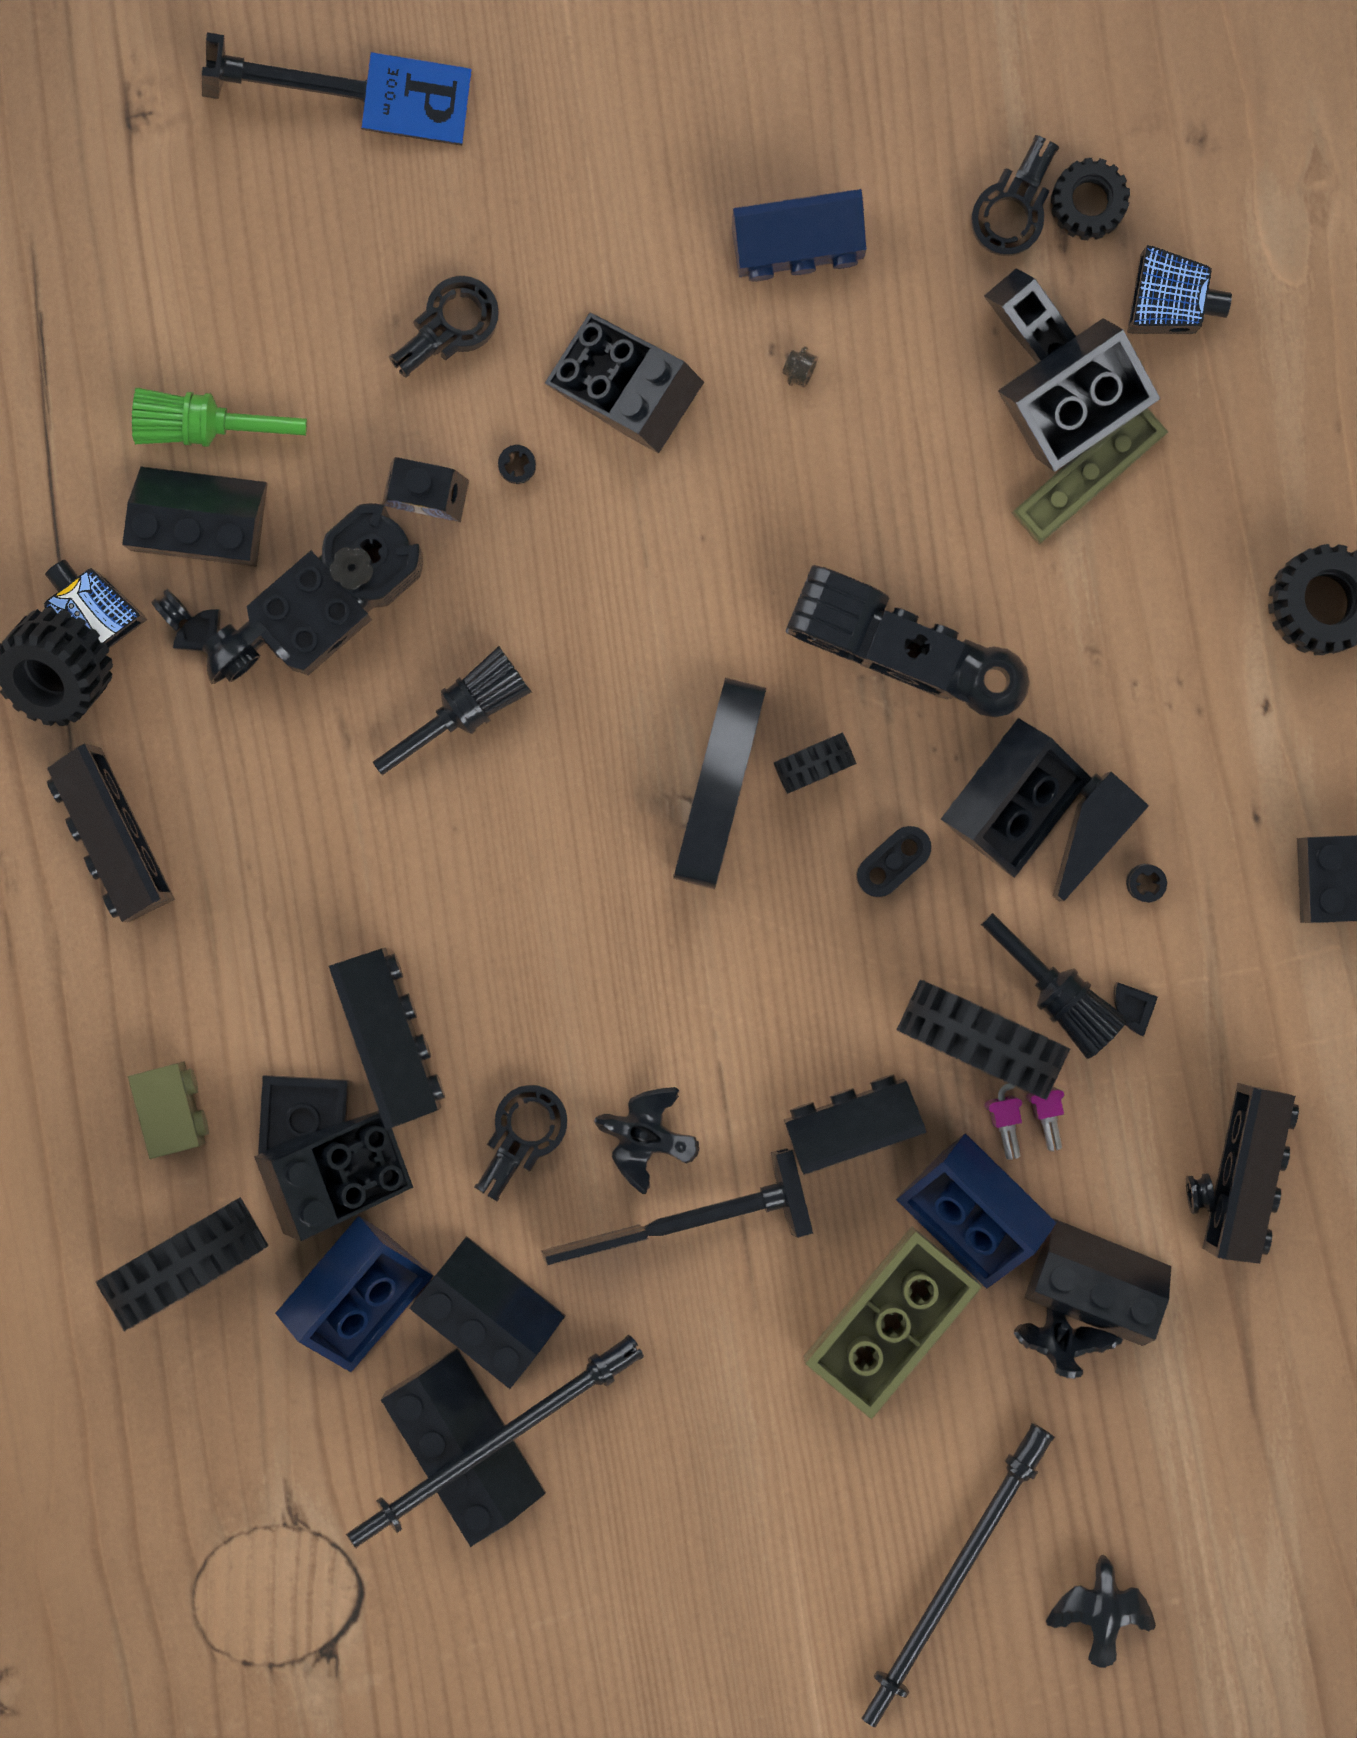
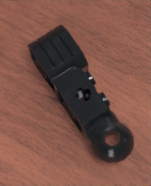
[202,503,423,684]
[786,565,1030,718]

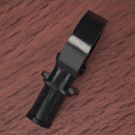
[971,135,1059,256]
[389,276,499,378]
[474,1085,567,1202]

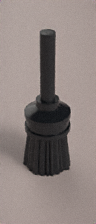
[373,646,532,776]
[981,913,1128,1059]

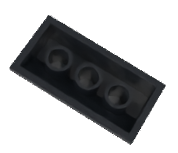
[47,743,175,922]
[328,948,445,1130]
[1203,1083,1299,1264]
[381,1348,546,1547]

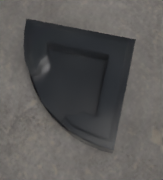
[173,609,221,652]
[1113,982,1158,1037]

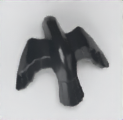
[594,1087,700,1194]
[1014,1308,1123,1379]
[1045,1555,1156,1668]

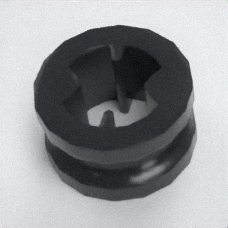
[498,445,536,484]
[151,588,192,631]
[1126,864,1167,903]
[1186,1173,1215,1214]

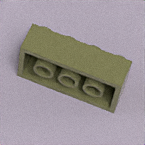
[803,1226,982,1419]

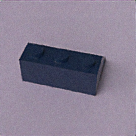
[731,189,867,282]
[896,1133,1057,1289]
[275,1216,434,1372]

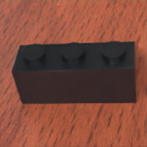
[122,466,268,567]
[941,718,1091,878]
[784,1074,927,1175]
[1024,1218,1172,1346]
[409,1236,566,1389]

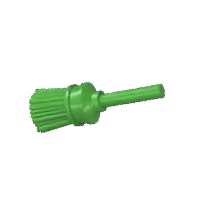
[132,388,307,447]

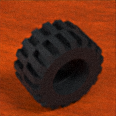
[1268,544,1357,655]
[0,608,113,726]

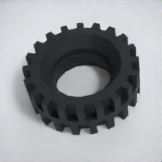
[897,979,1070,1100]
[95,1197,269,1331]

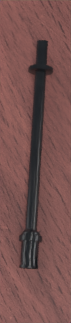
[346,1335,644,1549]
[862,1423,1055,1727]

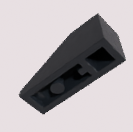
[984,268,1076,363]
[1053,772,1149,902]

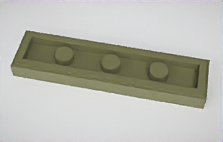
[1012,408,1168,545]

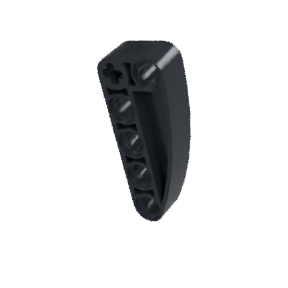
[673,677,766,889]

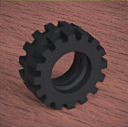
[1050,158,1130,240]
[774,732,857,794]

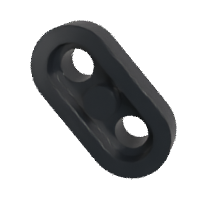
[856,826,931,897]

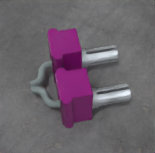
[984,1084,1064,1160]

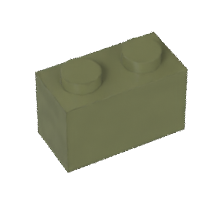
[128,1061,209,1159]

